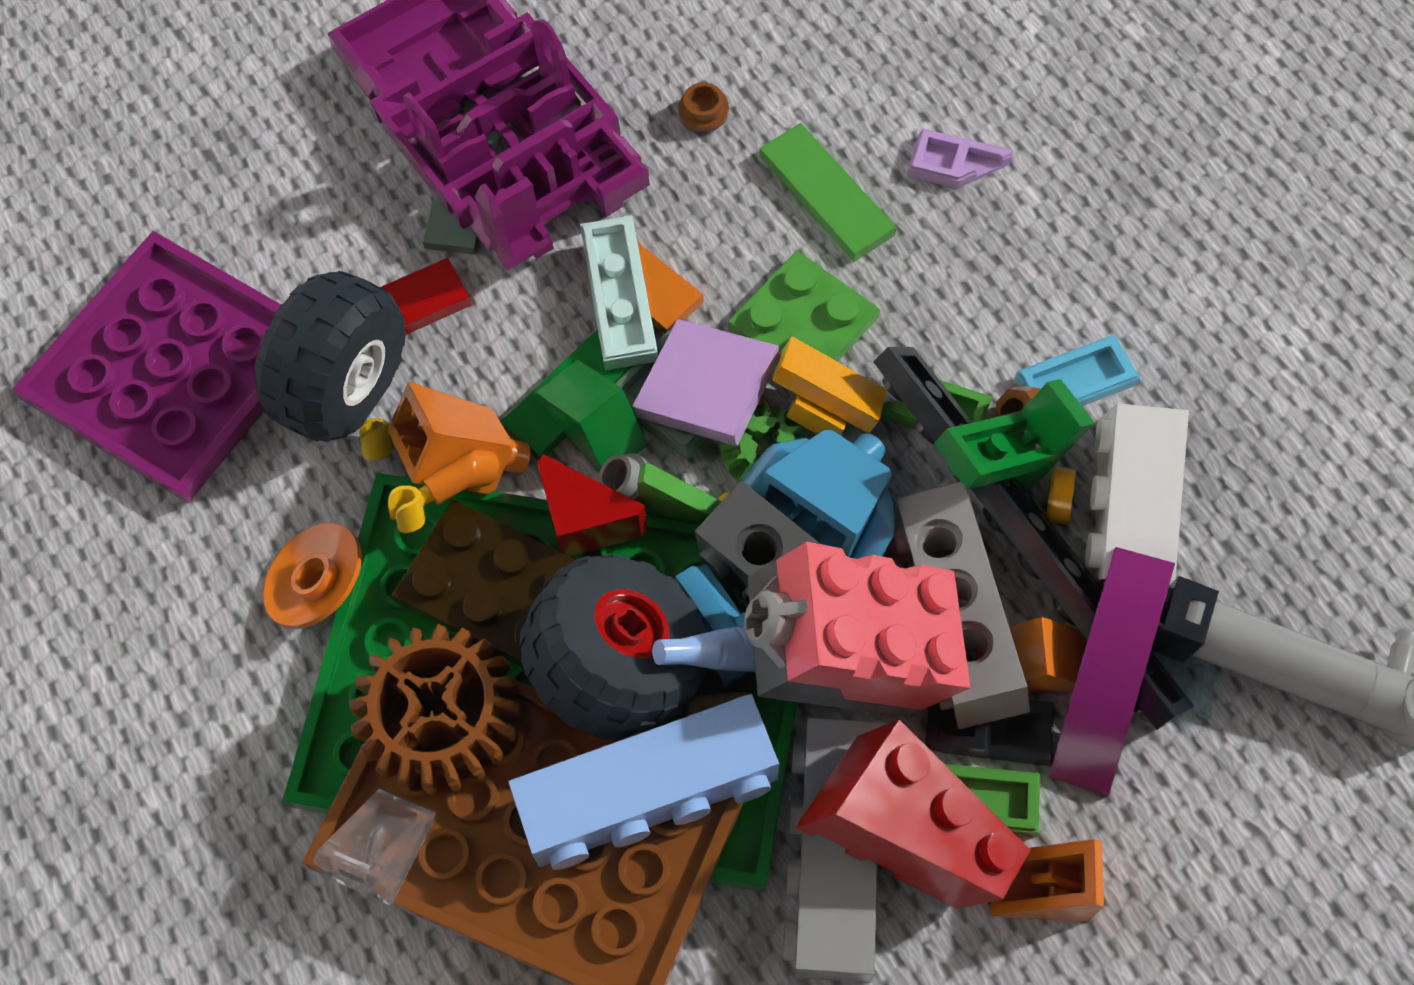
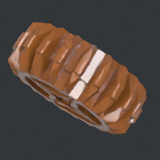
[350,624,521,795]

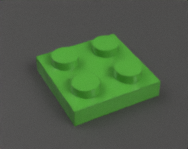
[728,250,880,364]

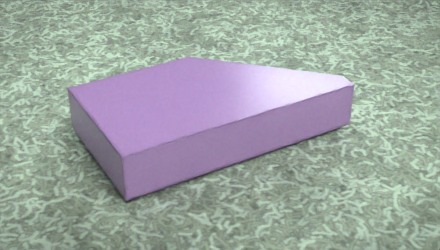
[907,128,1014,189]

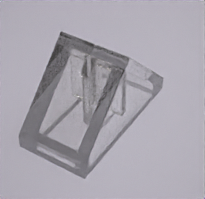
[314,789,435,906]

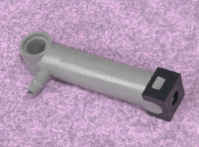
[1151,576,1414,748]

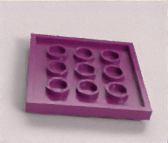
[12,231,281,504]

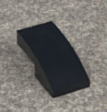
[925,701,1055,767]

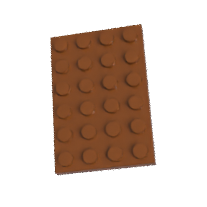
[302,668,744,985]

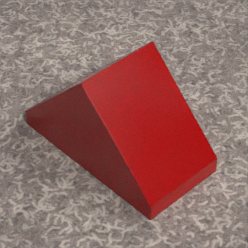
[537,454,647,557]

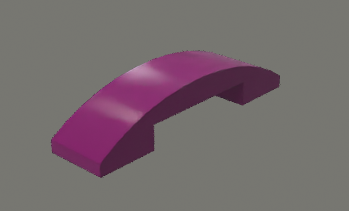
[1049,547,1175,796]

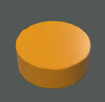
[1047,466,1076,525]

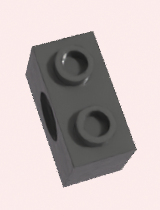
[694,481,820,603]

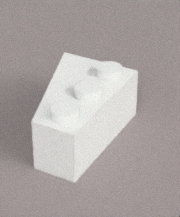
[1085,403,1189,586]

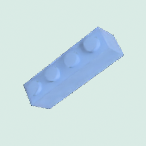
[508,693,779,870]

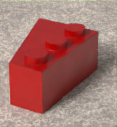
[795,720,1031,909]

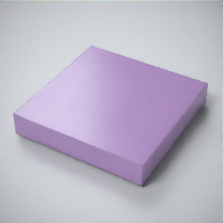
[632,319,780,446]

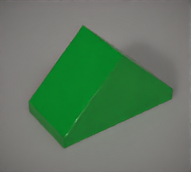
[534,360,648,473]

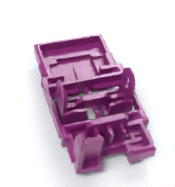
[327,0,650,271]

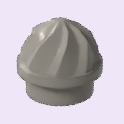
[598,453,647,503]

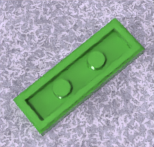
[760,123,896,262]

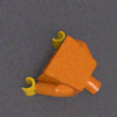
[359,382,531,533]

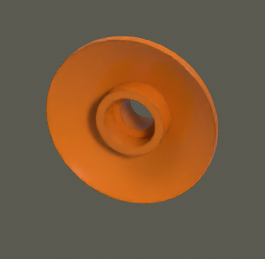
[263,522,362,629]

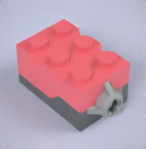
[744,541,971,717]

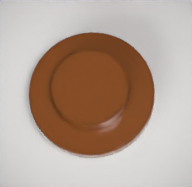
[678,82,729,132]

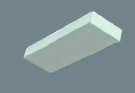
[580,215,658,371]

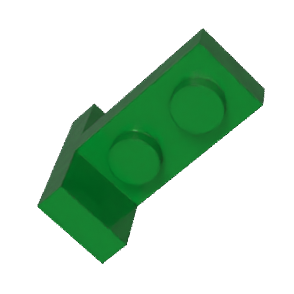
[934,379,1095,492]

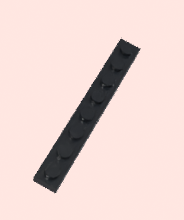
[873,347,1194,730]

